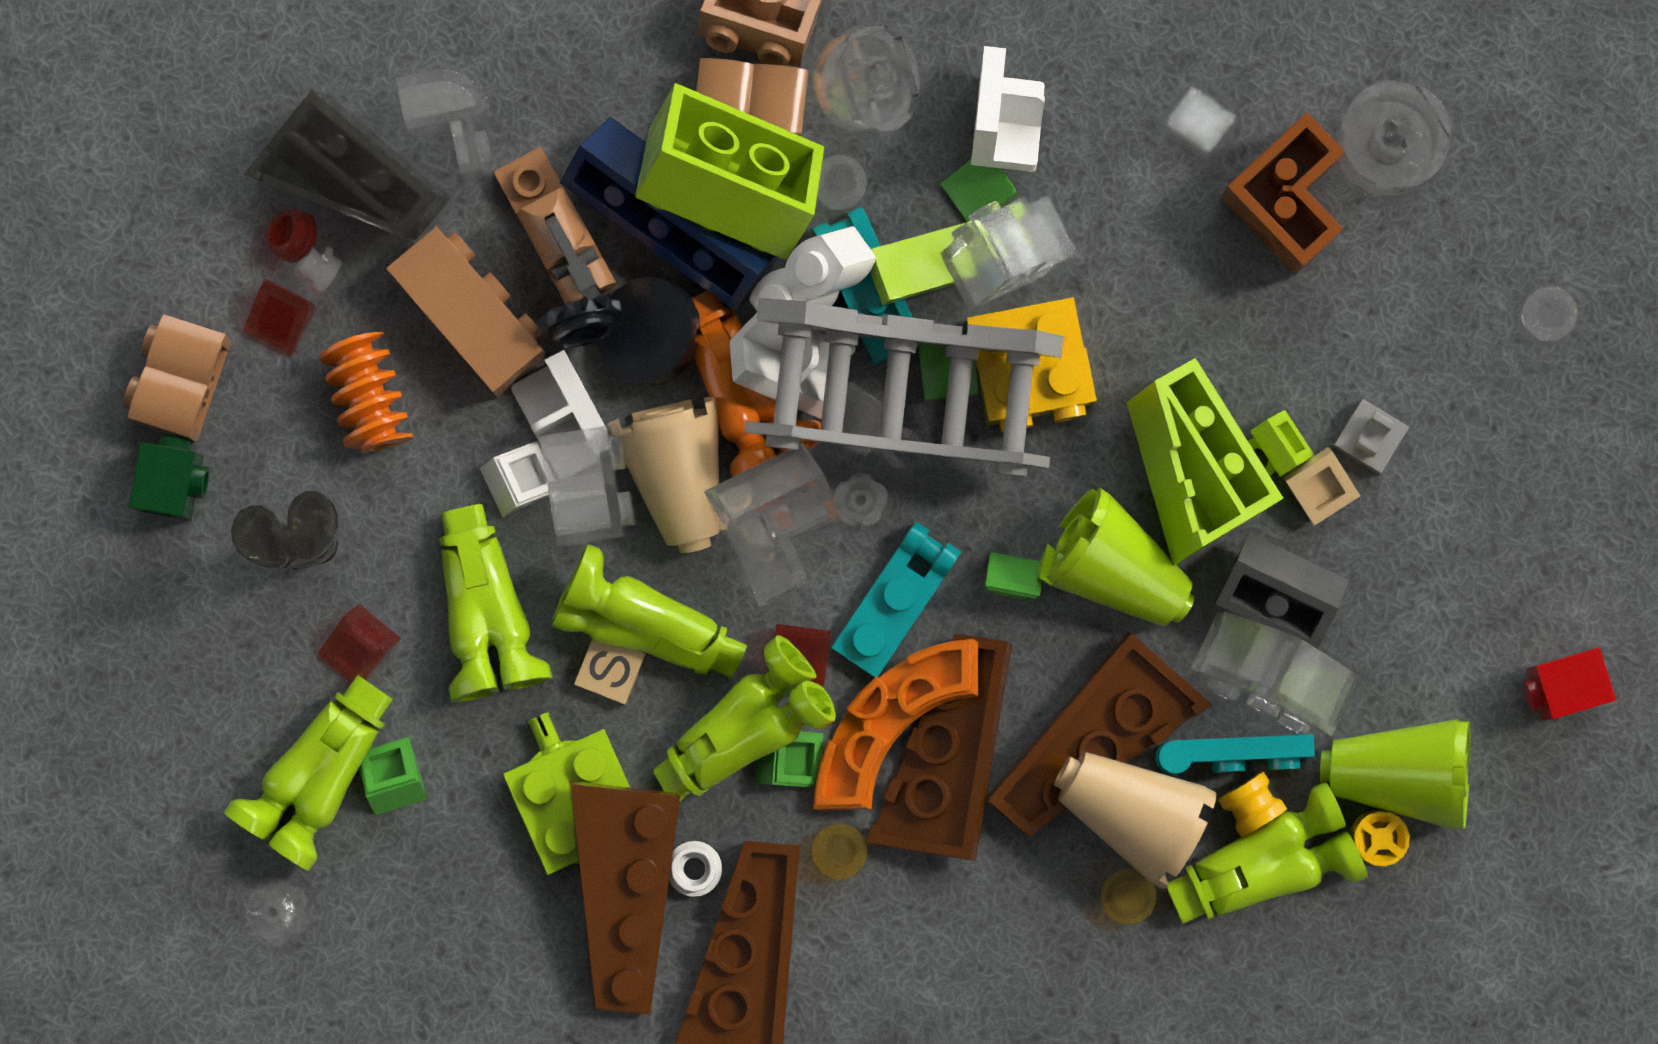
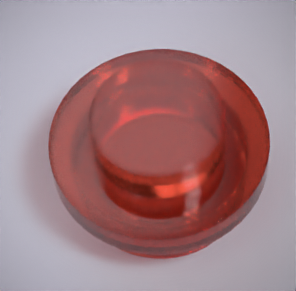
[266,208,317,263]

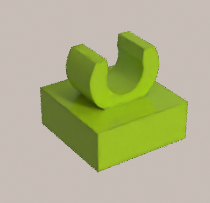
[1248,410,1315,477]

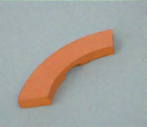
[813,639,978,811]

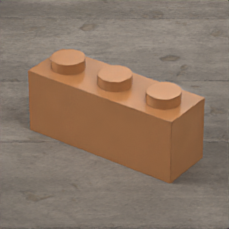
[386,226,547,398]

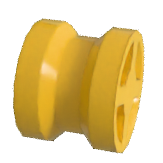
[1217,771,1287,838]
[1350,809,1410,866]

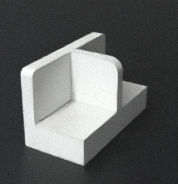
[971,46,1045,172]
[729,312,855,419]
[511,350,618,480]

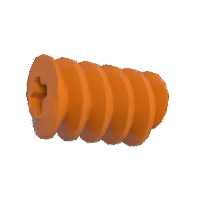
[319,332,414,453]

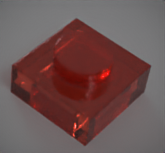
[775,624,831,686]

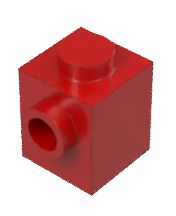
[1523,647,1617,721]

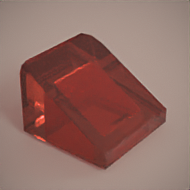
[243,279,317,356]
[317,604,401,682]

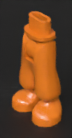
[692,290,821,484]

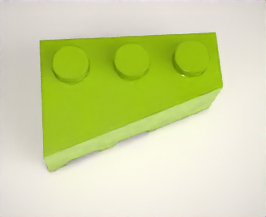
[1127,358,1283,566]

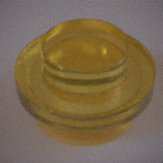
[812,824,867,879]
[1101,869,1156,925]

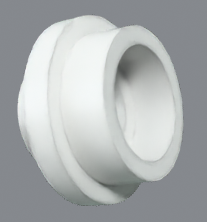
[669,841,722,897]

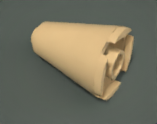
[608,397,720,553]
[1054,752,1216,889]

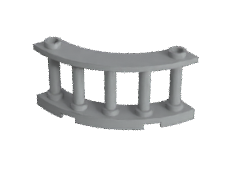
[745,298,1064,476]

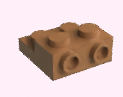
[697,0,823,68]

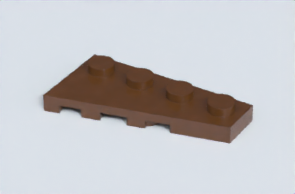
[986,632,1213,836]
[865,634,1012,862]
[568,781,681,1015]
[675,841,800,1044]

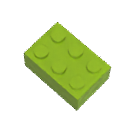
[635,83,825,261]

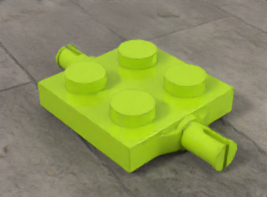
[503,712,630,876]

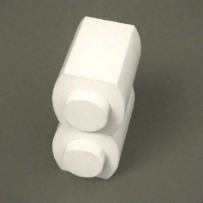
[749,226,876,312]

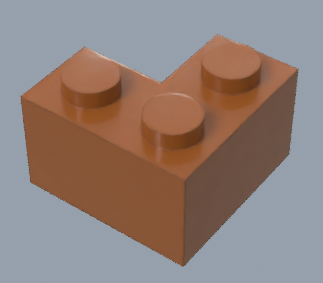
[1220,112,1345,276]

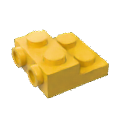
[966,297,1097,433]

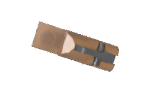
[493,146,617,304]

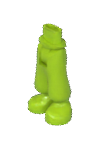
[438,504,553,703]
[550,543,747,678]
[653,635,836,802]
[223,675,393,871]
[1166,782,1368,924]

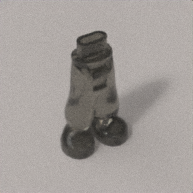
[231,491,340,570]

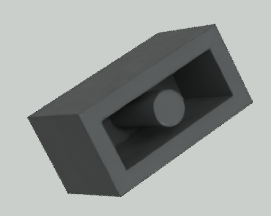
[1216,532,1349,652]

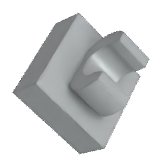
[1332,399,1409,475]

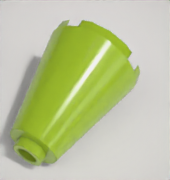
[1037,487,1195,627]
[1320,719,1471,830]

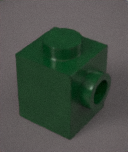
[129,436,210,521]

